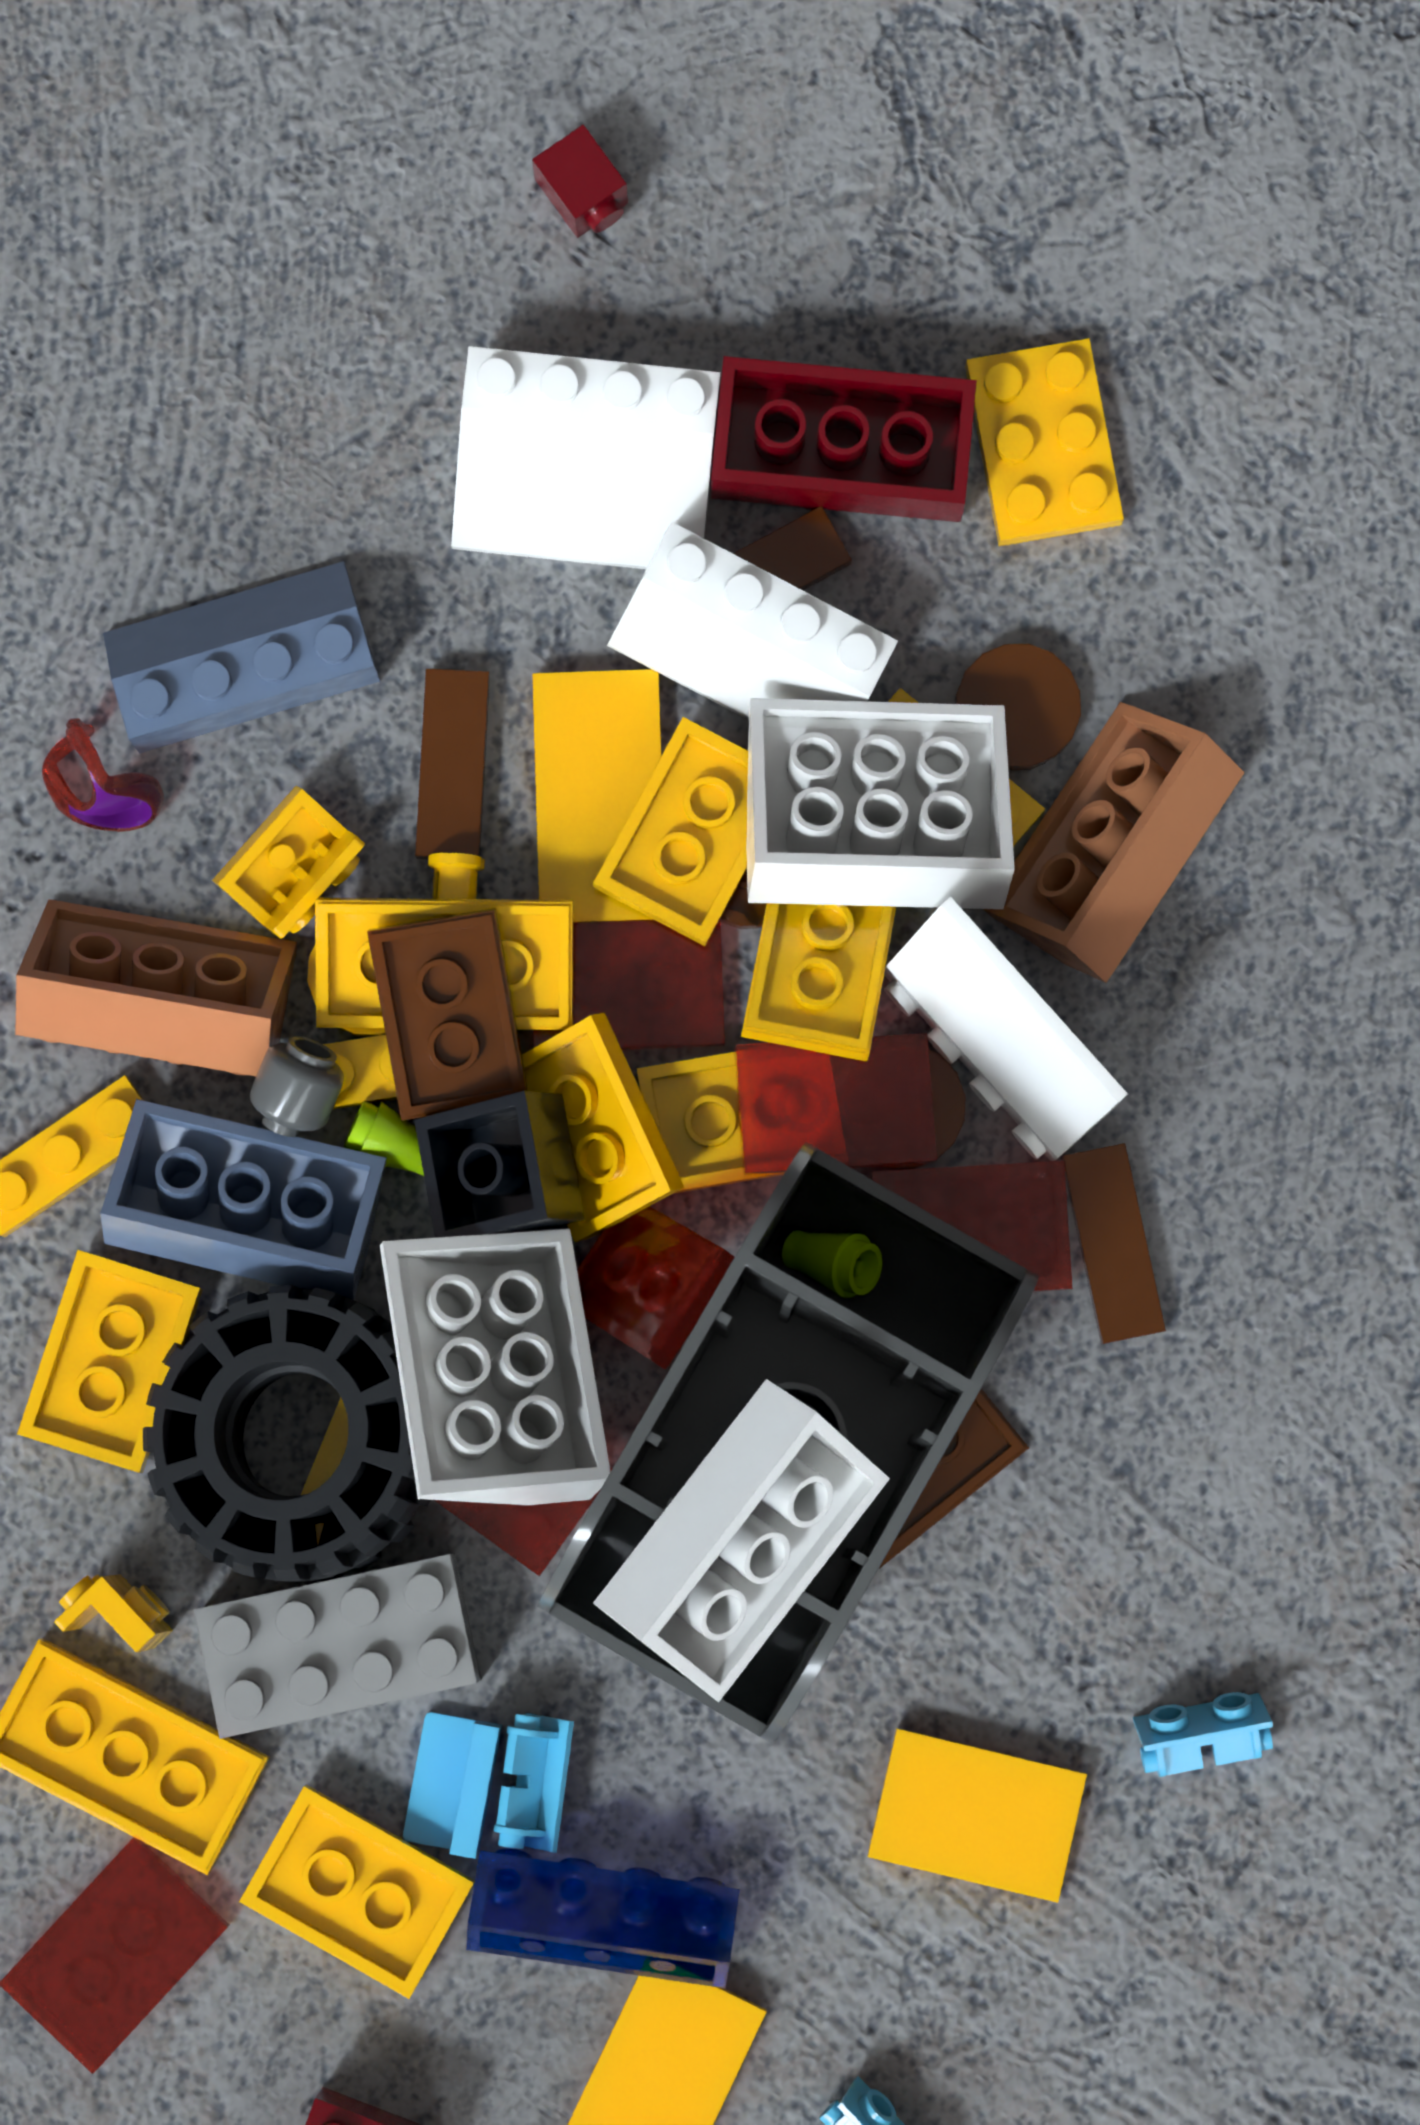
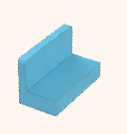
[403,1712,503,1859]

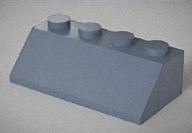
[103,561,381,754]
[100,1099,386,1300]

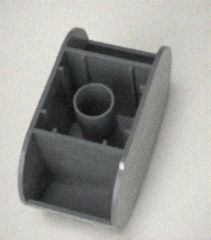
[537,1141,1039,1744]

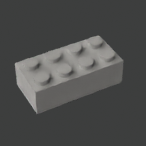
[194,1553,481,1739]

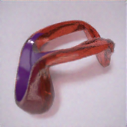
[42,718,164,832]

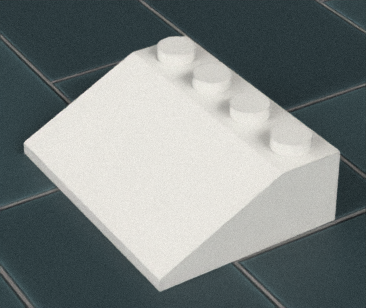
[451,346,721,569]
[746,698,1015,909]
[884,897,1128,1163]
[380,1229,611,1505]

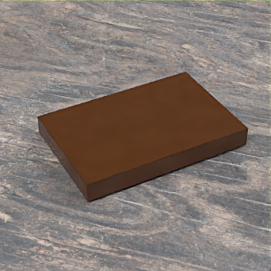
[367,908,528,1121]
[879,1388,1029,1569]

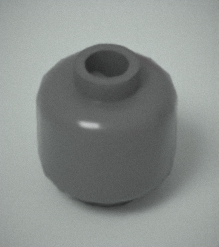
[250,1036,344,1137]

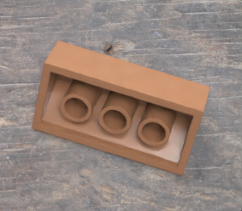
[983,702,1245,983]
[15,899,297,1077]

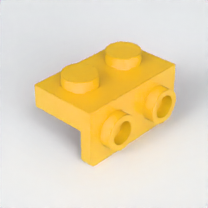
[212,786,365,939]
[54,1574,173,1653]

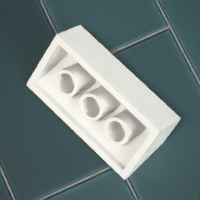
[607,522,898,720]
[593,1379,890,1702]

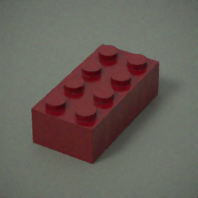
[711,356,977,522]

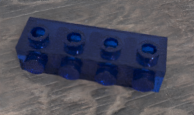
[466,1848,740,1988]

